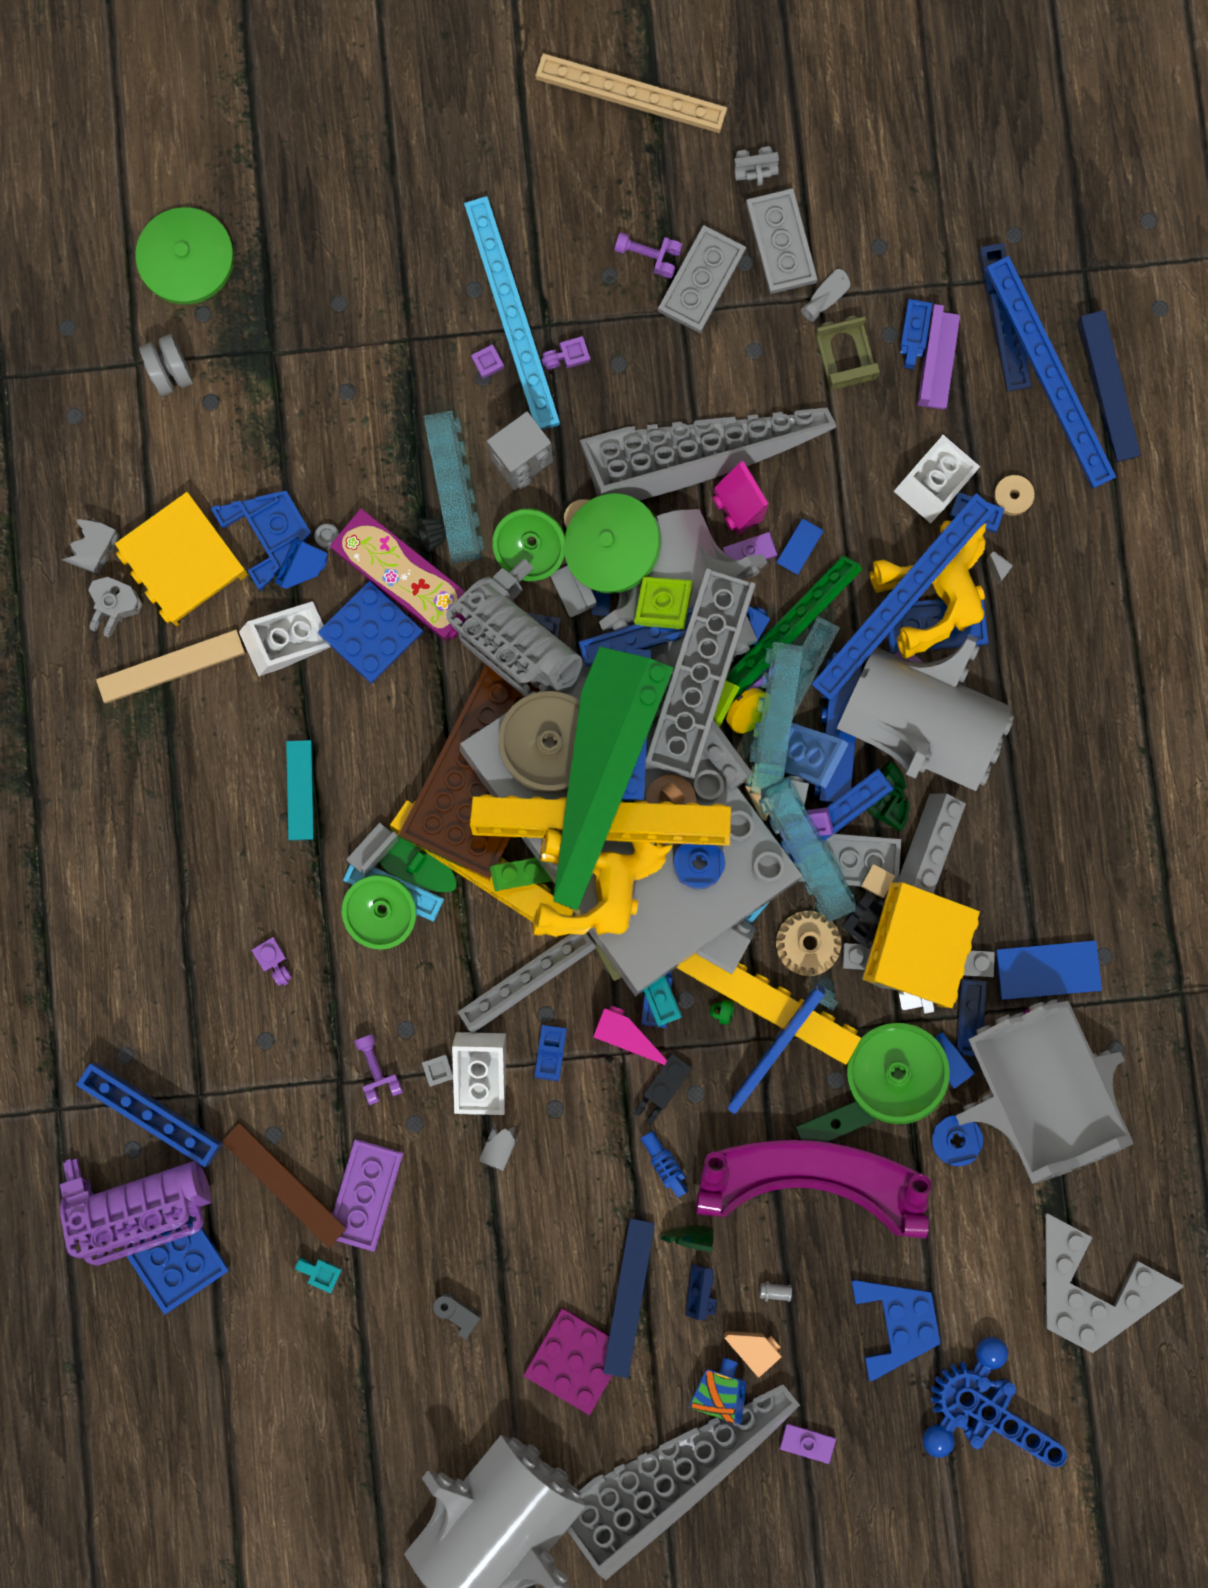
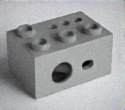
[487,411,553,490]

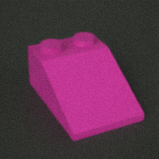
[712,461,768,535]
[594,1006,667,1065]

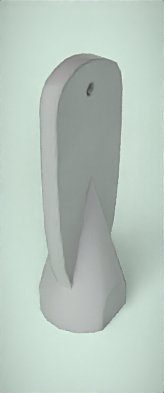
[801,269,850,322]

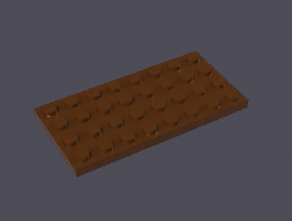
[399,665,540,881]

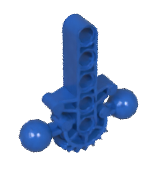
[922,1337,1067,1467]

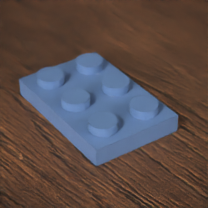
[768,722,848,789]

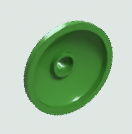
[493,508,565,581]
[342,875,417,950]

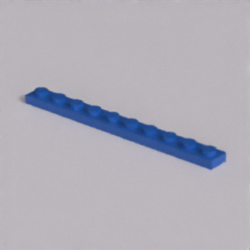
[985,256,1116,489]
[811,493,996,701]

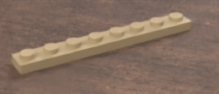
[536,53,727,133]

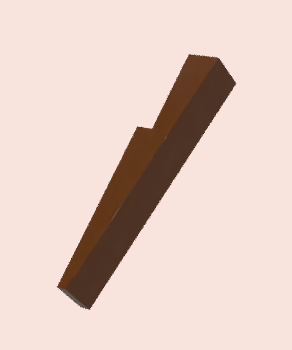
[222,1123,348,1248]

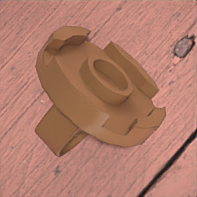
[645,774,696,805]

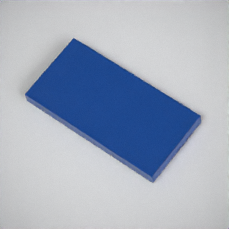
[887,599,989,654]
[995,941,1102,1000]

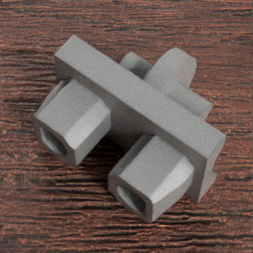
[734,146,779,186]

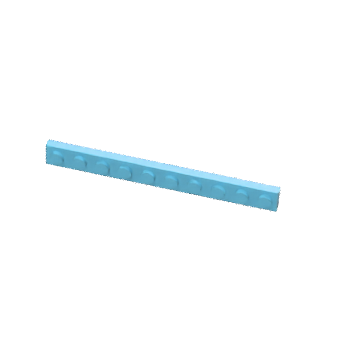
[464,196,560,430]

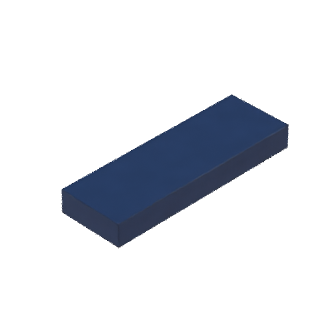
[956,979,987,1056]

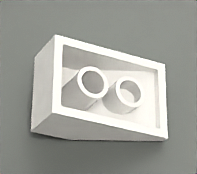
[894,435,980,523]
[239,601,330,676]
[452,1032,507,1115]

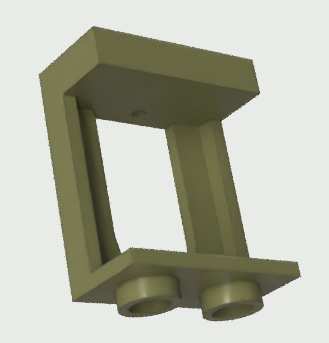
[815,316,880,391]

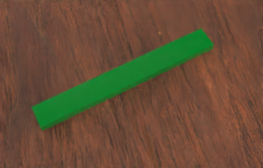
[726,555,863,703]

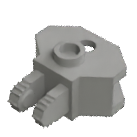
[88,577,143,637]

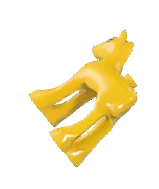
[870,520,986,659]
[532,828,673,936]

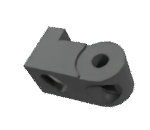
[433,1294,482,1340]

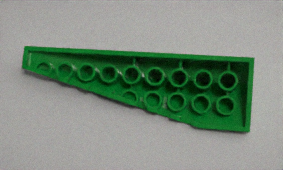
[553,647,674,911]

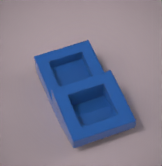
[776,518,824,575]
[534,1025,567,1082]
[934,1032,975,1089]

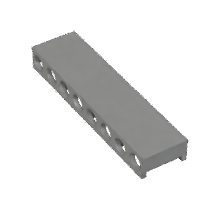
[646,568,756,779]

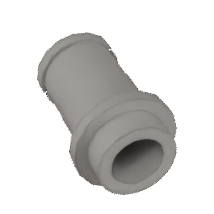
[759,1281,792,1302]

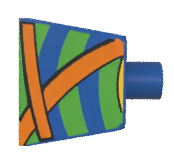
[689,1358,746,1424]

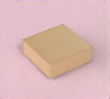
[861,864,895,898]

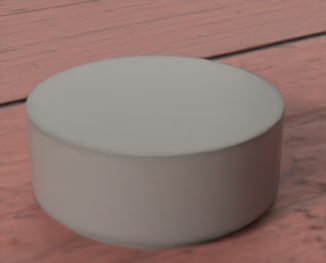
[315,524,339,550]

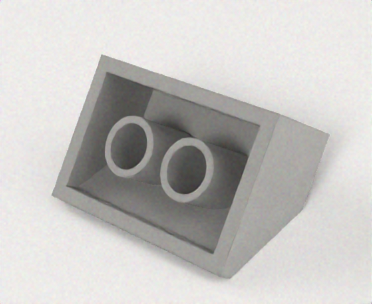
[696,920,756,974]

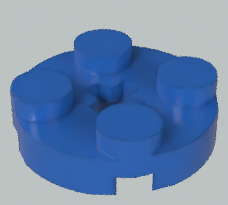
[673,844,725,889]
[931,1115,983,1166]

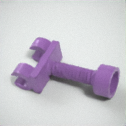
[614,232,683,278]
[354,1034,403,1105]

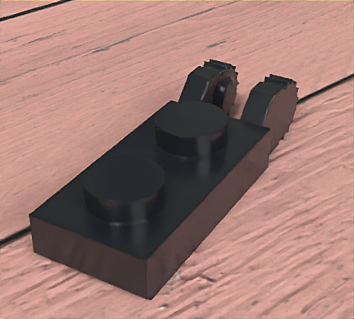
[634,1054,692,1125]

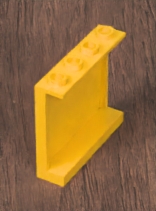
[115,492,248,626]
[863,882,980,1008]

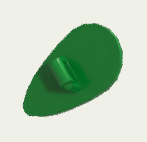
[380,830,457,892]

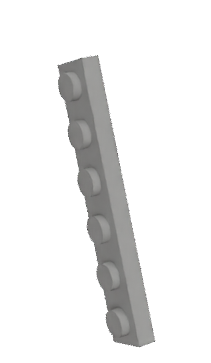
[654,653,753,790]
[458,933,596,1034]
[842,943,995,977]

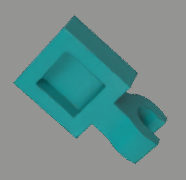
[295,1257,342,1294]

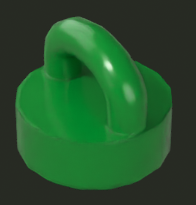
[709,999,734,1025]

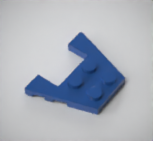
[211,491,312,591]
[851,1279,941,1381]

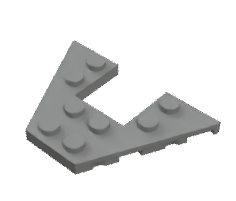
[1044,1213,1184,1353]

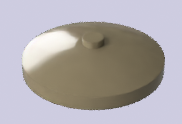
[498,691,580,792]

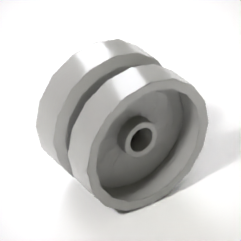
[139,333,194,397]

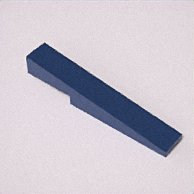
[977,243,1032,392]
[1077,310,1141,463]

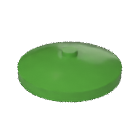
[135,207,234,305]
[564,493,662,594]
[847,1023,950,1124]

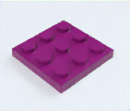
[523,1307,612,1416]

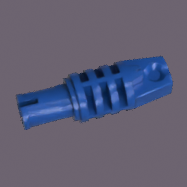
[640,1130,689,1198]

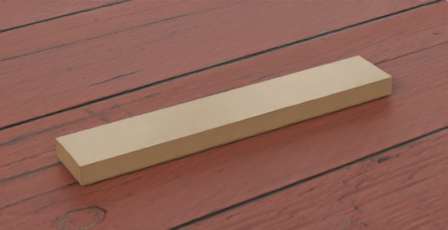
[96,630,246,704]

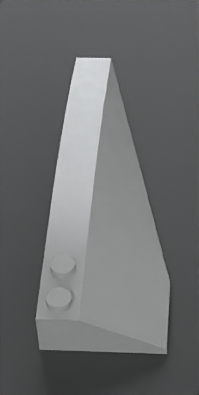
[580,408,836,501]
[567,1385,800,1580]

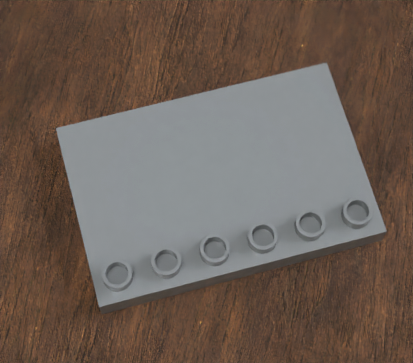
[460,662,802,996]

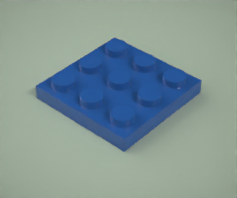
[318,581,423,685]
[127,1215,230,1315]

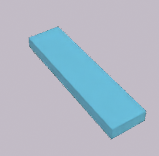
[343,865,445,922]

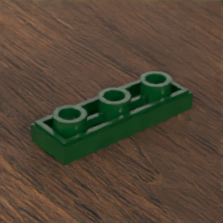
[795,1101,875,1142]

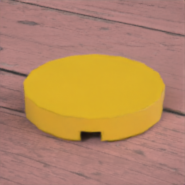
[726,688,771,733]

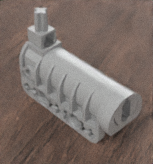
[446,559,583,697]

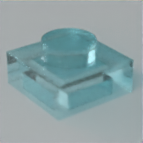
[819,987,838,1011]

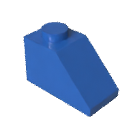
[275,538,328,589]

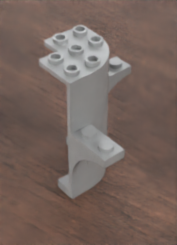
[599,509,768,667]
[837,634,1014,791]
[956,999,1134,1184]
[404,1435,586,1588]

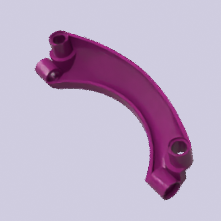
[696,1140,932,1239]

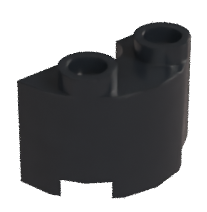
[841,891,885,949]

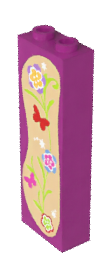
[330,509,465,642]

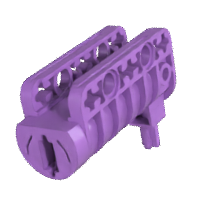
[60,1159,212,1266]

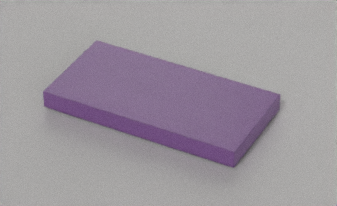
[333,1139,404,1252]

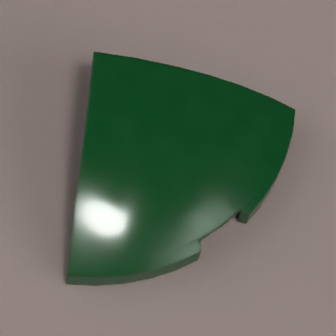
[866,762,909,831]
[660,1225,713,1252]

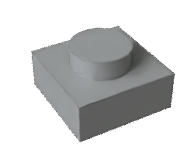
[422,1054,453,1087]

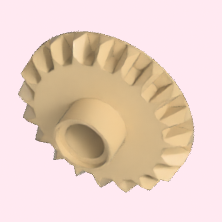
[776,911,842,976]

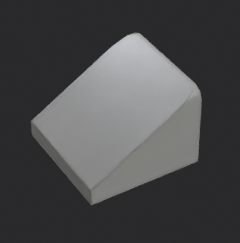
[986,552,1012,584]

